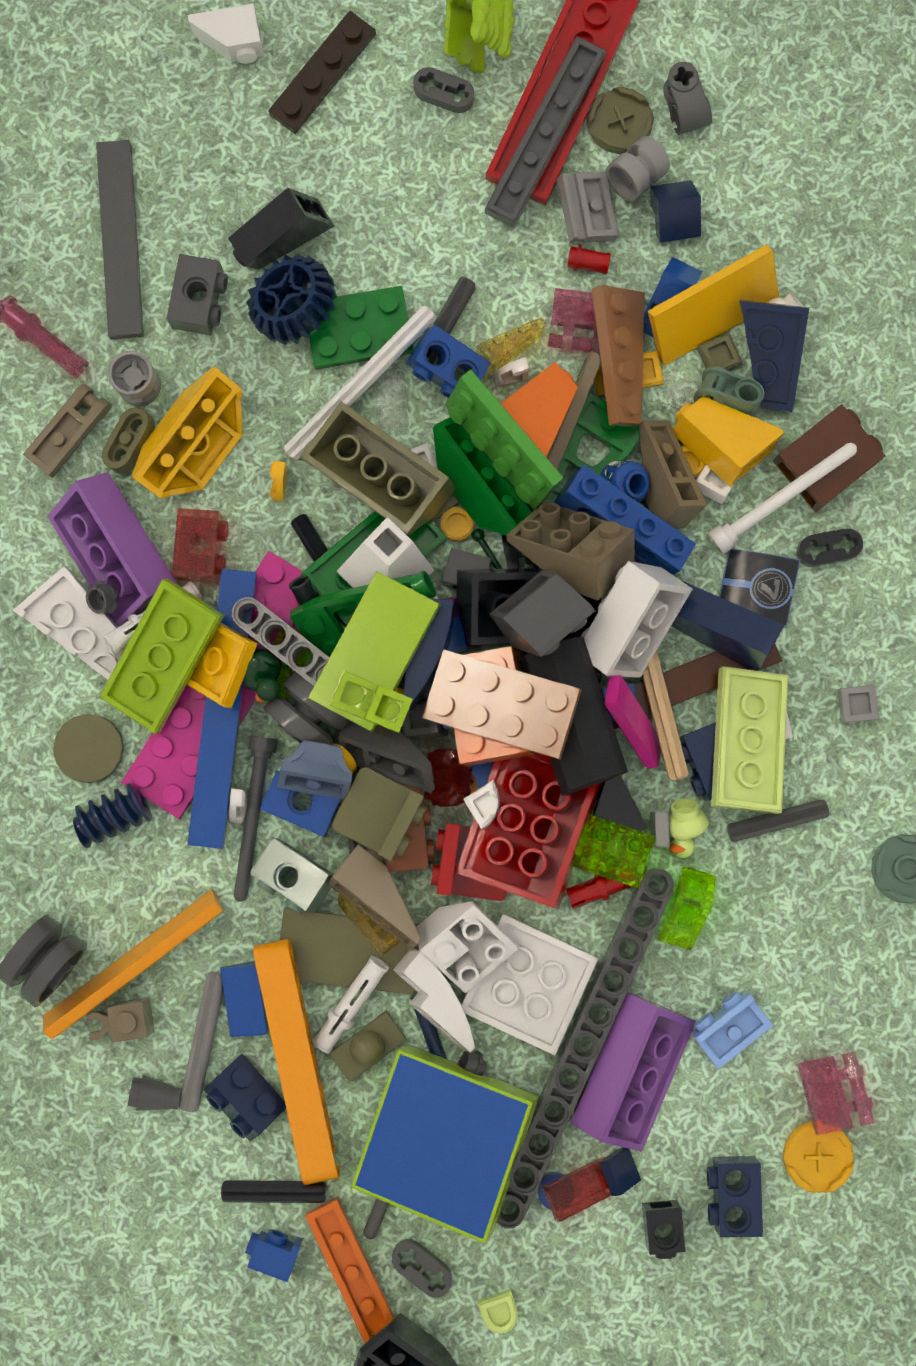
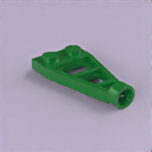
[543,391,640,503]
[290,571,436,658]

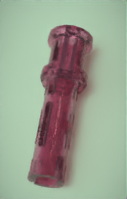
[0,295,89,379]

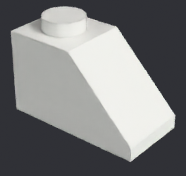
[188,3,264,64]

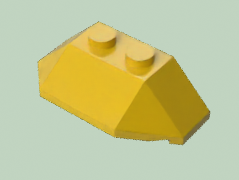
[131,366,243,498]

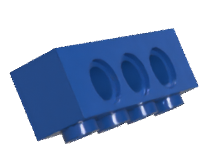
[554,464,696,575]

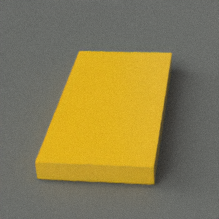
[648,244,779,366]

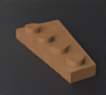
[592,285,645,427]

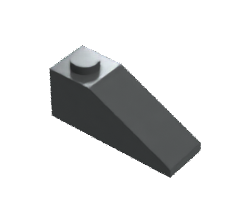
[338,721,434,793]

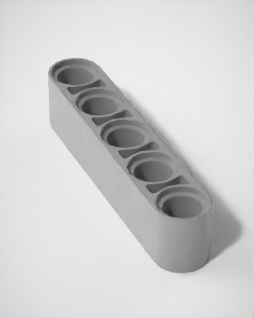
[232,597,329,686]

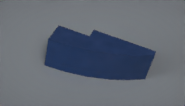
[404,598,457,708]

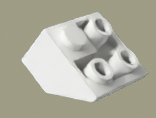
[337,517,434,590]
[416,901,518,993]

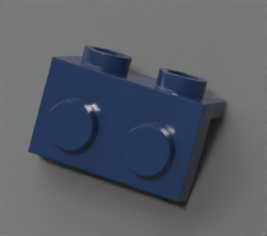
[204,1054,286,1141]

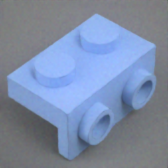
[690,990,773,1070]

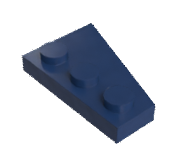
[740,300,810,412]

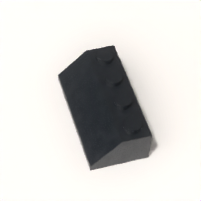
[456,568,601,645]

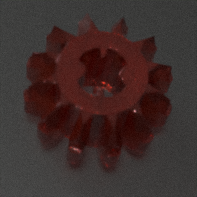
[424,748,474,807]

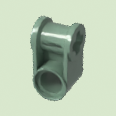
[693,366,764,417]

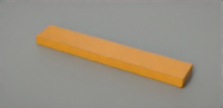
[43,889,223,1039]

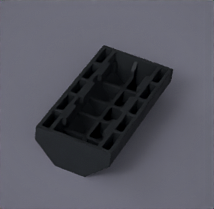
[519,637,628,796]

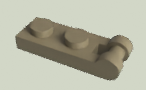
[23,384,112,478]

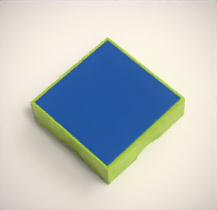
[351,1044,539,1244]

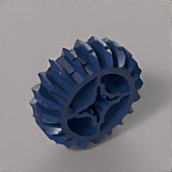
[246,253,338,345]

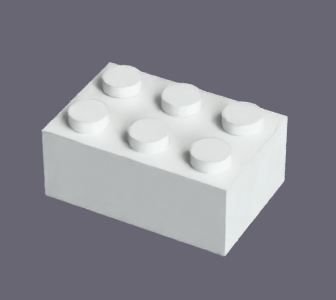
[581,561,693,678]

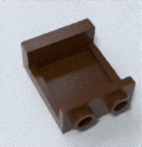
[773,404,886,513]

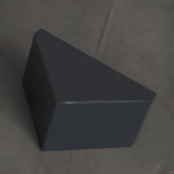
[592,775,647,831]

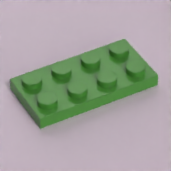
[445,370,564,509]

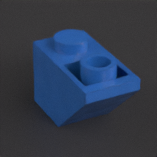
[644,257,703,338]

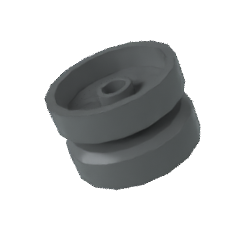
[263,670,351,745]
[0,914,87,1007]

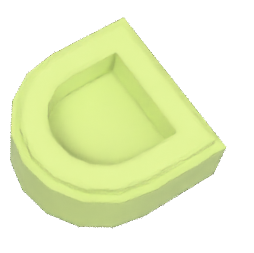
[477,1289,518,1334]

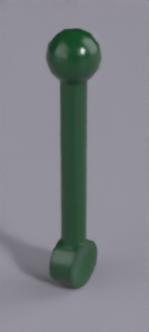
[471,529,502,569]

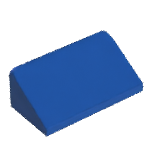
[220,961,268,1037]

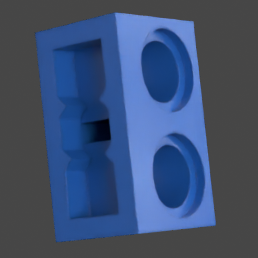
[406,325,491,399]

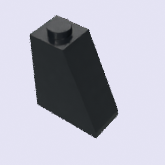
[228,188,334,270]

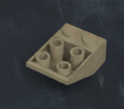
[507,501,635,600]

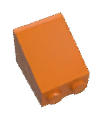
[500,362,578,457]

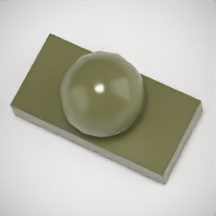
[329,1010,407,1082]

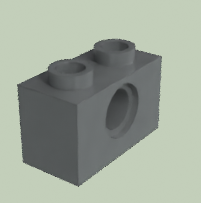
[166,254,228,335]

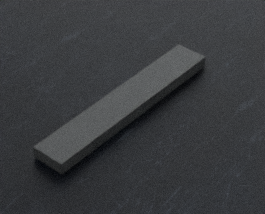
[485,37,606,228]
[96,140,144,339]

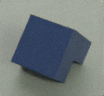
[650,180,701,243]

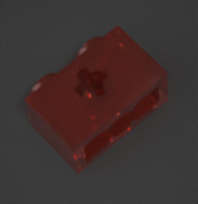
[172,508,229,584]

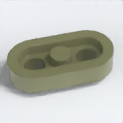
[102,407,155,473]

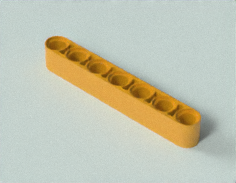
[253,938,340,1185]

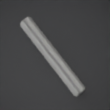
[179,972,223,1112]

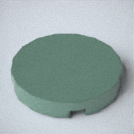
[871,834,916,904]

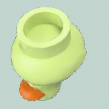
[669,798,709,858]

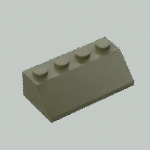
[300,401,456,535]

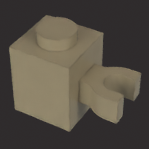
[86,997,155,1043]

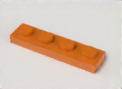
[305,1197,395,1343]

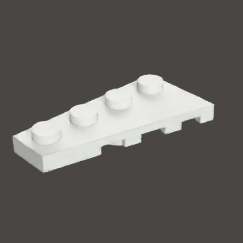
[12,566,126,680]

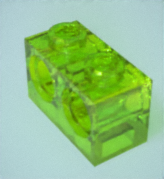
[572,815,656,889]

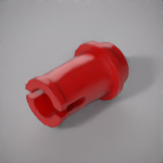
[567,244,611,275]

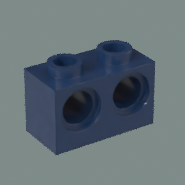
[707,1156,763,1237]

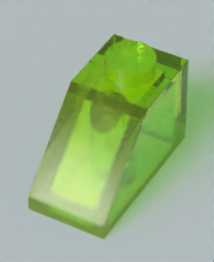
[658,866,716,951]

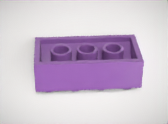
[47,472,178,627]
[571,992,696,1152]

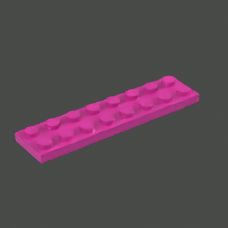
[121,551,303,819]

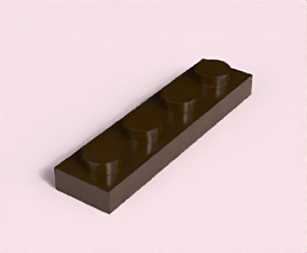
[268,10,376,134]

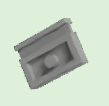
[557,172,618,243]

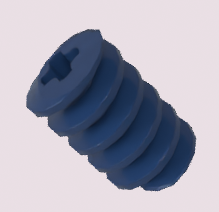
[73,783,153,849]

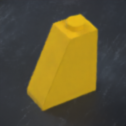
[673,396,784,487]

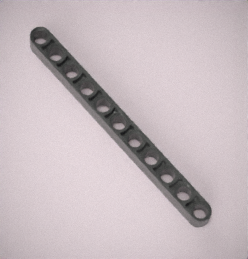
[497,868,674,1229]

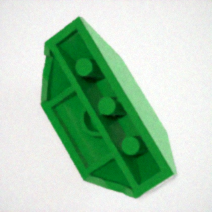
[433,417,538,536]

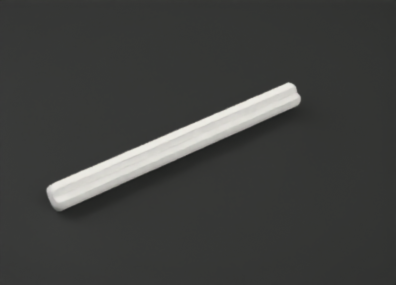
[284,306,436,460]

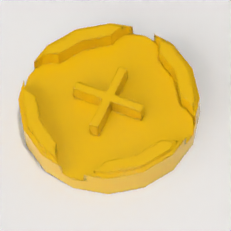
[783,1120,854,1193]

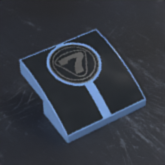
[719,549,800,628]

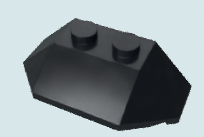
[354,1313,458,1366]

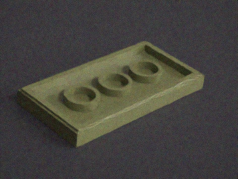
[280,908,419,995]

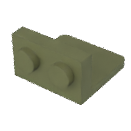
[332,767,428,861]

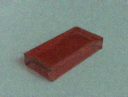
[542,1157,612,1222]

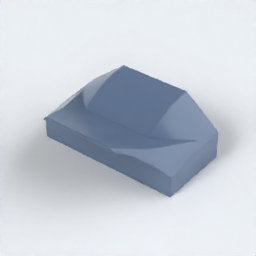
[277,740,353,800]

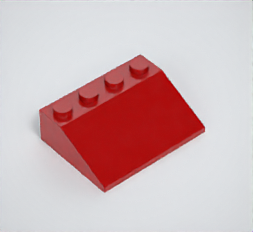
[455,753,602,910]

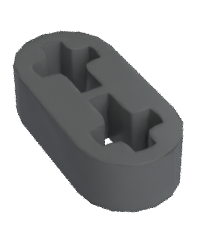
[413,67,474,113]
[392,1239,452,1298]

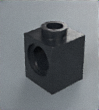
[642,1200,686,1259]

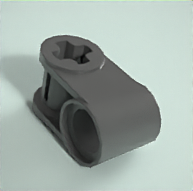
[663,62,712,135]

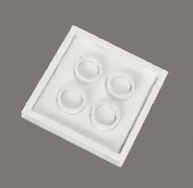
[461,913,599,1055]

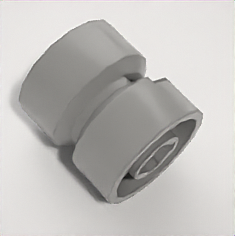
[606,136,670,201]
[108,351,161,407]

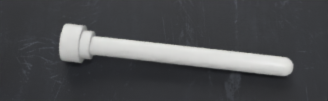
[709,443,857,554]

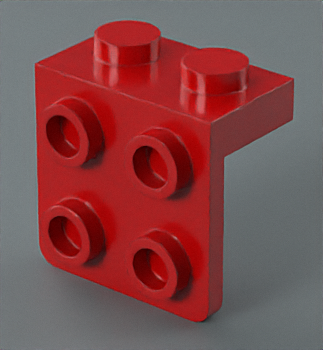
[431,823,507,901]

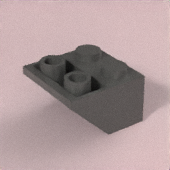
[489,570,595,657]

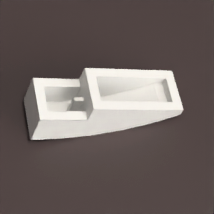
[393,949,475,1053]

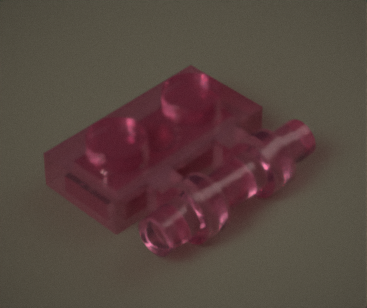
[548,288,600,354]
[797,1052,875,1135]

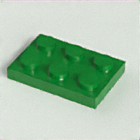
[309,286,414,370]

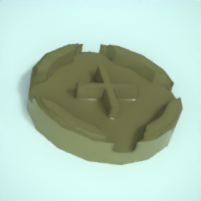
[587,87,654,154]
[53,714,124,783]

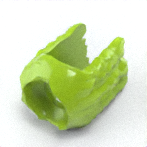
[443,0,515,73]

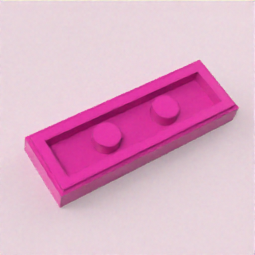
[604,675,661,769]

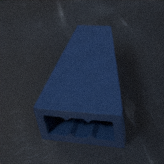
[671,581,785,671]

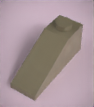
[639,421,707,529]
[328,844,421,950]

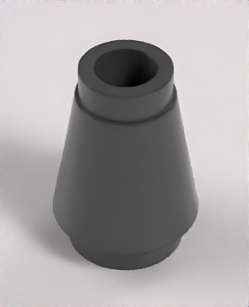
[128,1075,182,1111]

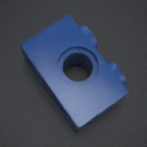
[260,770,342,837]

